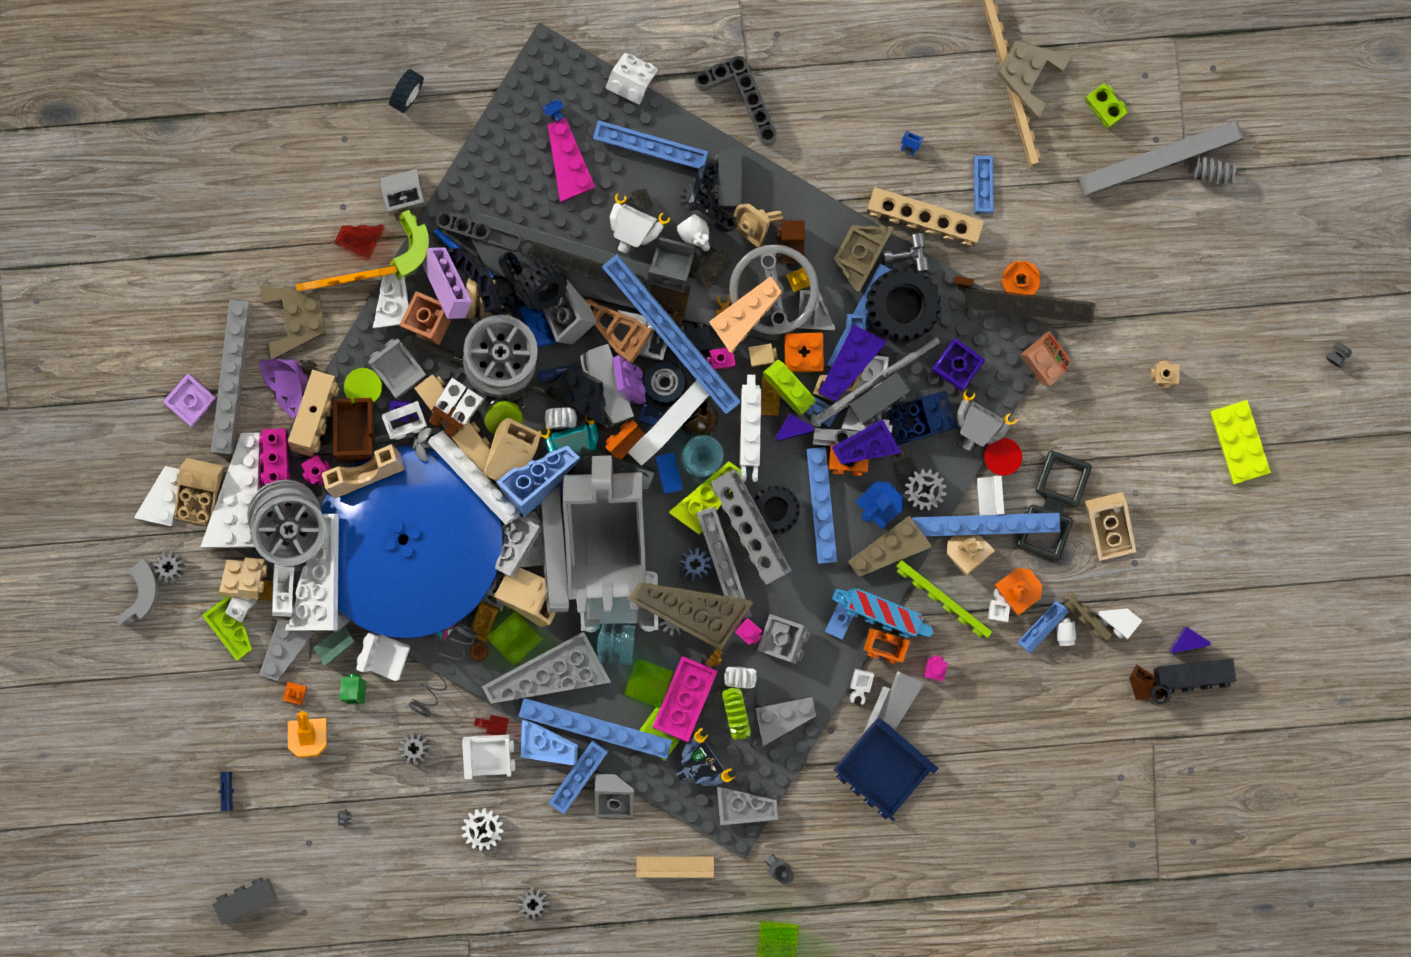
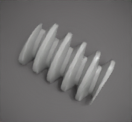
[1194,156,1237,187]

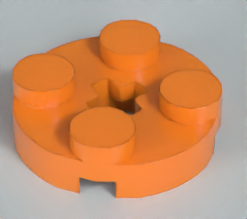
[1001,261,1040,300]

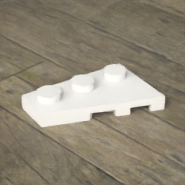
[134,466,180,526]

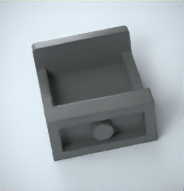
[647,237,695,293]

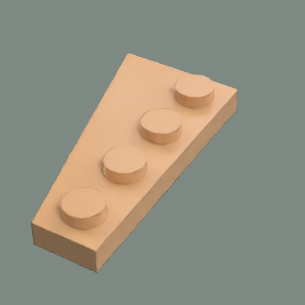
[709,277,783,353]

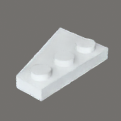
[373,274,409,329]

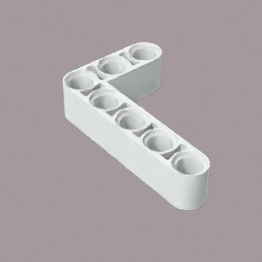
[628,380,709,466]

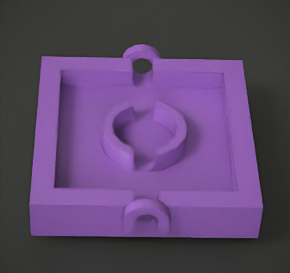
[613,355,646,405]

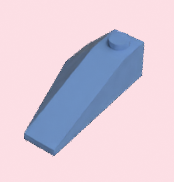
[497,446,580,517]

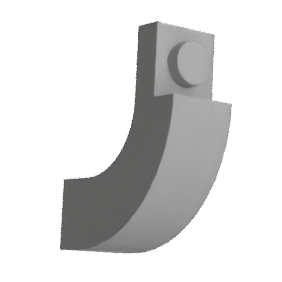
[115,559,159,625]

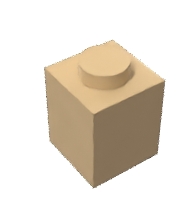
[748,343,777,368]

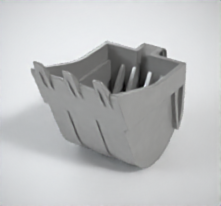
[563,455,646,613]

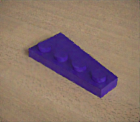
[818,324,887,402]

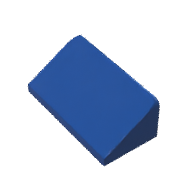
[655,453,683,494]

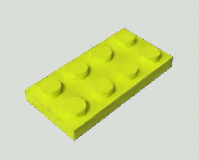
[1210,400,1271,485]

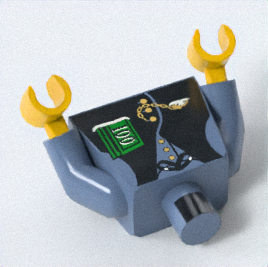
[676,728,735,786]

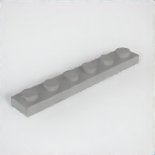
[697,506,752,619]

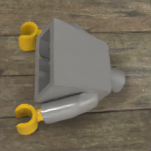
[957,390,1017,451]

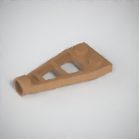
[586,299,654,363]

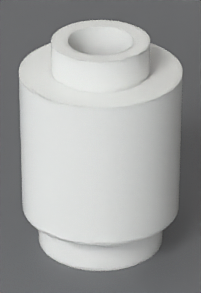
[1056,618,1076,646]

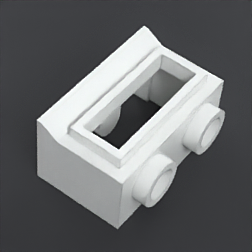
[382,401,427,440]

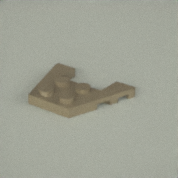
[997,41,1071,119]
[260,286,326,359]

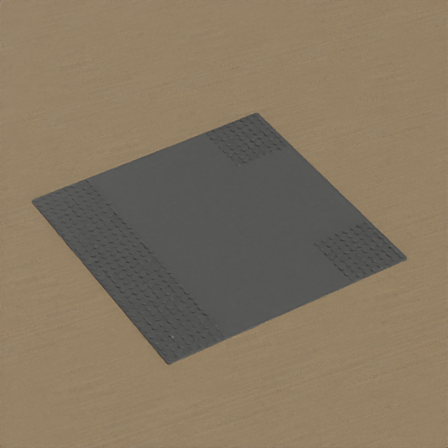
[233,23,1059,858]

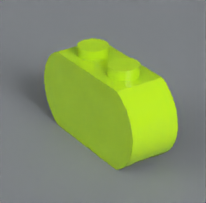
[763,360,816,415]

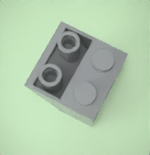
[380,169,427,215]

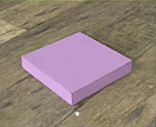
[163,374,217,427]

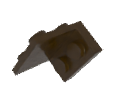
[650,285,691,325]

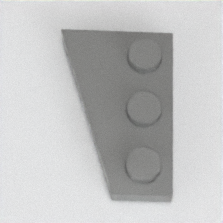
[755,697,816,746]
[717,786,778,825]

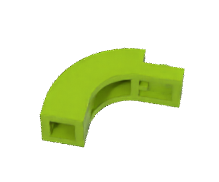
[390,210,429,281]

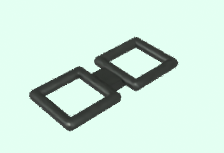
[1017,450,1092,561]

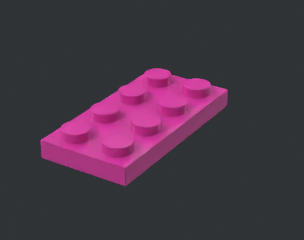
[652,656,717,743]

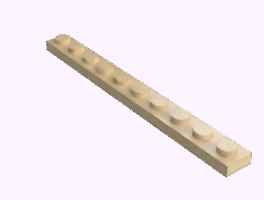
[982,0,1041,168]

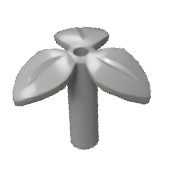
[412,428,433,461]

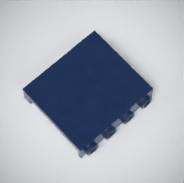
[833,716,939,821]

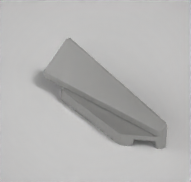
[862,671,923,735]

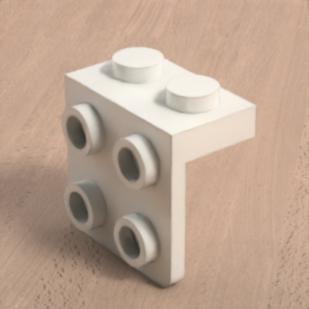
[606,53,658,105]
[356,633,410,681]

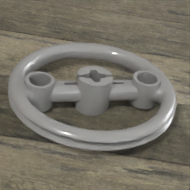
[729,245,819,335]

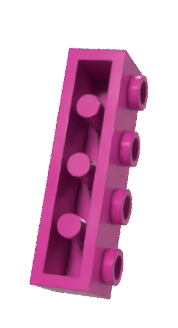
[259,428,291,506]

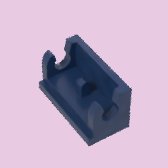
[638,402,668,427]

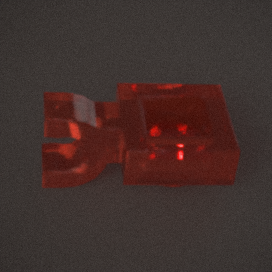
[474,714,509,735]

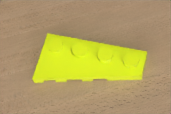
[668,461,741,535]

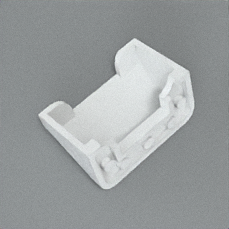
[580,571,659,632]

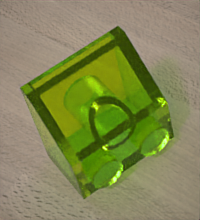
[487,611,543,666]

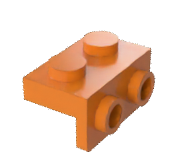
[605,420,645,459]

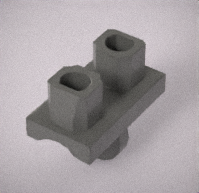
[764,854,794,885]

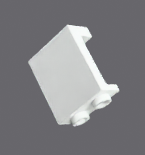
[462,735,515,779]

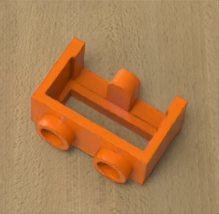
[863,628,910,664]

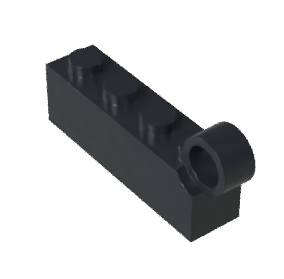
[1149,658,1237,706]

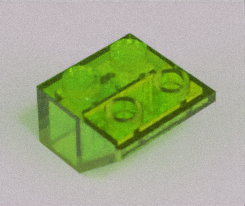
[757,919,799,957]

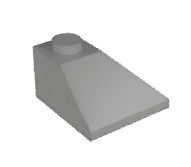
[595,774,634,818]

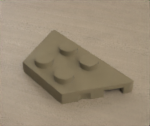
[834,225,894,293]

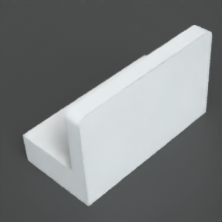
[977,476,1004,515]

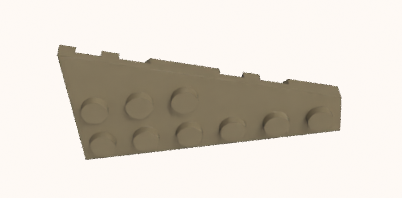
[629,582,753,650]

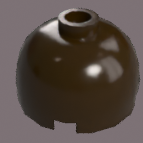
[681,401,718,438]

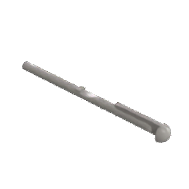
[810,337,940,427]

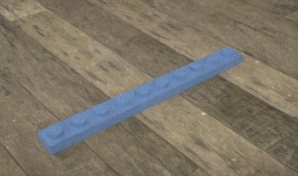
[602,254,741,414]

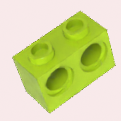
[1084,83,1128,130]

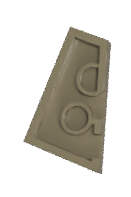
[1064,593,1112,640]

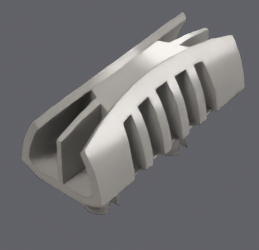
[580,344,636,428]

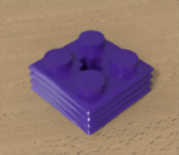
[932,338,985,391]

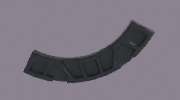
[446,248,501,312]

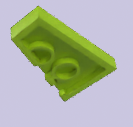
[202,597,252,661]

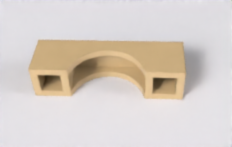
[322,444,405,498]

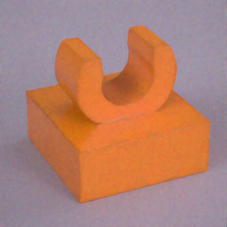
[283,682,307,705]

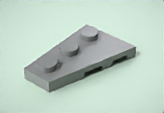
[495,516,542,578]
[259,620,315,681]

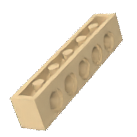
[867,187,984,247]

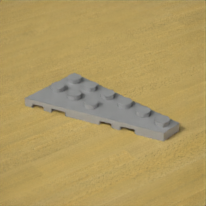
[482,632,611,704]

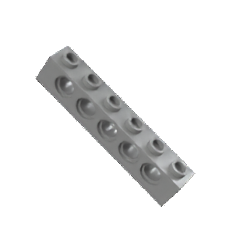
[711,469,792,585]

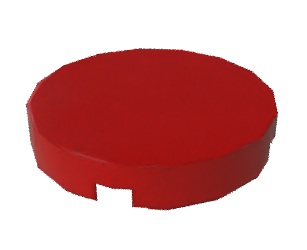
[984,438,1022,476]

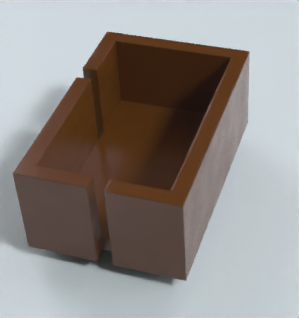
[333,398,375,461]

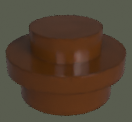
[470,642,489,661]

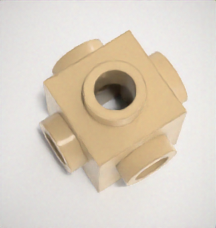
[1150,361,1180,388]

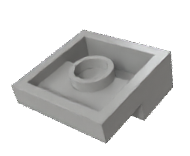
[757,614,810,664]

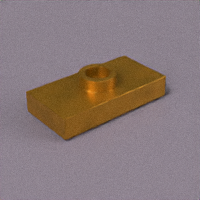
[761,376,780,416]
[471,601,499,643]

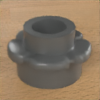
[338,809,351,828]

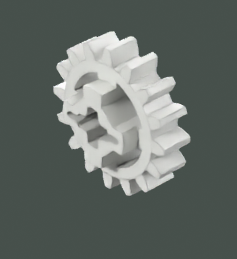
[461,808,504,851]

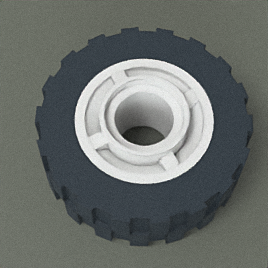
[389,69,424,113]

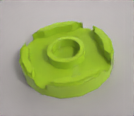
[344,368,382,404]
[485,401,523,434]

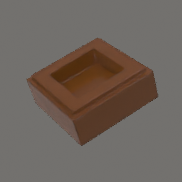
[952,276,974,289]

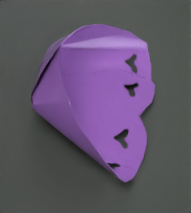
[259,359,309,418]

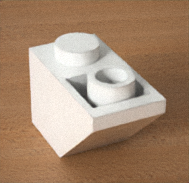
[1095,609,1142,639]

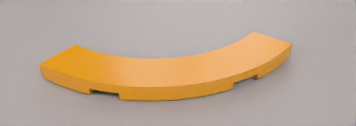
[295,266,397,292]

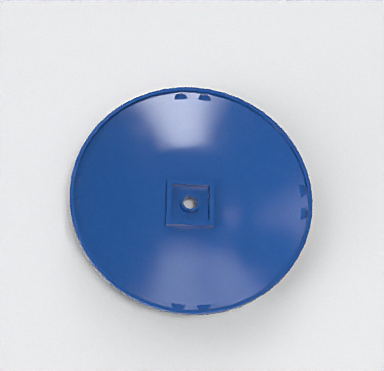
[320,446,503,638]

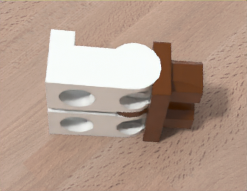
[429,378,485,437]

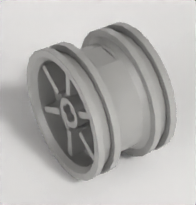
[463,315,538,398]
[247,480,326,566]

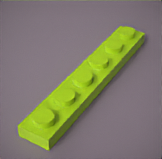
[895,560,992,638]

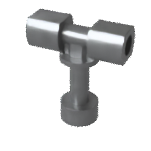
[883,233,929,274]

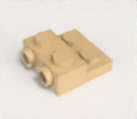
[219,557,268,600]

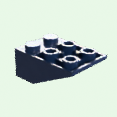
[888,391,957,445]

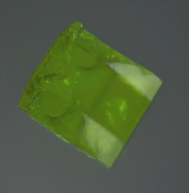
[624,658,673,707]

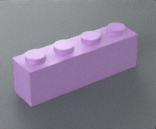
[422,248,472,319]

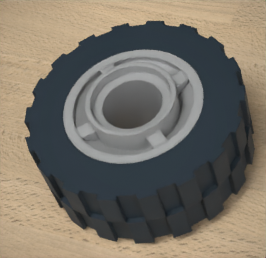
[644,361,687,405]

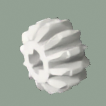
[545,408,577,429]
[724,666,757,688]

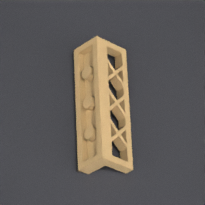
[636,856,714,878]

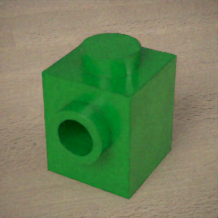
[339,674,366,704]

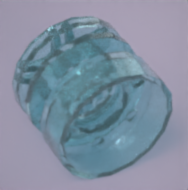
[681,435,723,478]
[597,623,636,666]

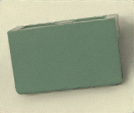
[313,626,357,666]

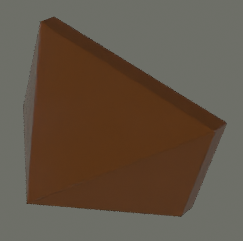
[1129,664,1165,700]

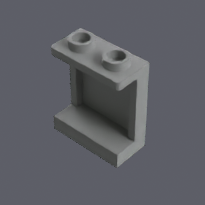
[368,339,428,400]

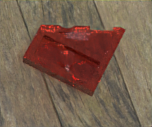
[334,224,385,259]

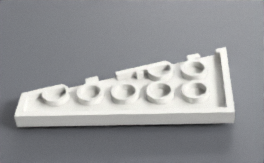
[201,433,262,548]

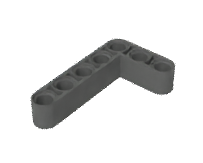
[695,56,777,146]

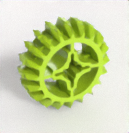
[722,688,751,740]

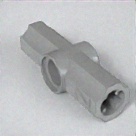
[813,428,860,446]

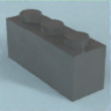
[715,149,742,209]
[848,372,910,425]
[212,877,278,925]

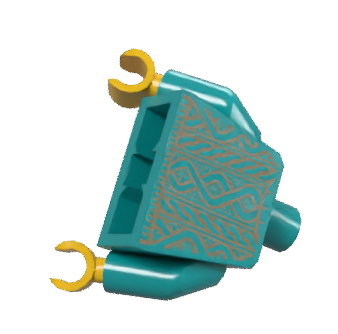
[539,416,599,455]

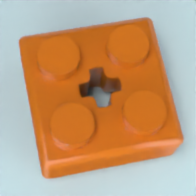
[784,333,824,373]

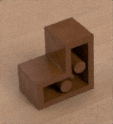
[777,220,805,264]

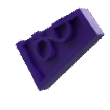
[831,419,901,464]

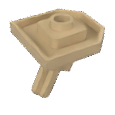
[734,204,783,247]
[947,535,995,576]

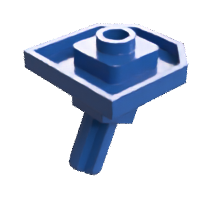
[855,481,903,529]

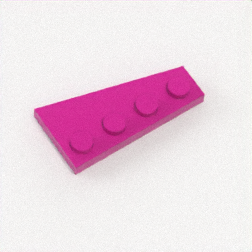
[548,118,595,203]

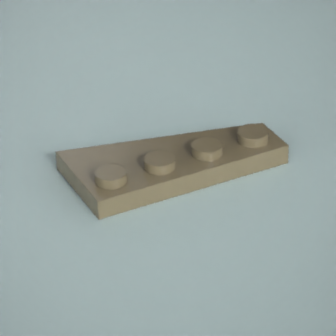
[848,516,933,577]

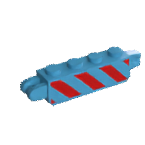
[832,588,933,639]

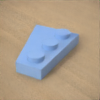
[521,719,578,765]

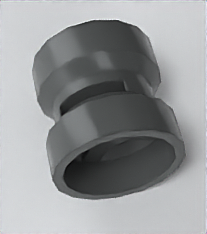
[1326,342,1353,368]

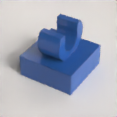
[542,98,564,121]
[901,131,924,155]

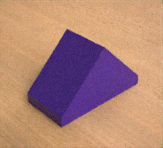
[776,413,814,442]
[1169,627,1211,653]

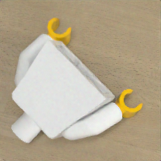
[609,194,670,253]

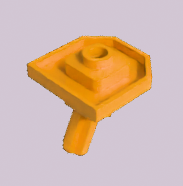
[288,711,327,758]

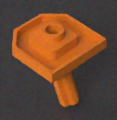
[994,568,1042,616]

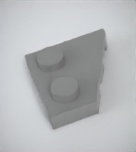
[798,290,835,331]

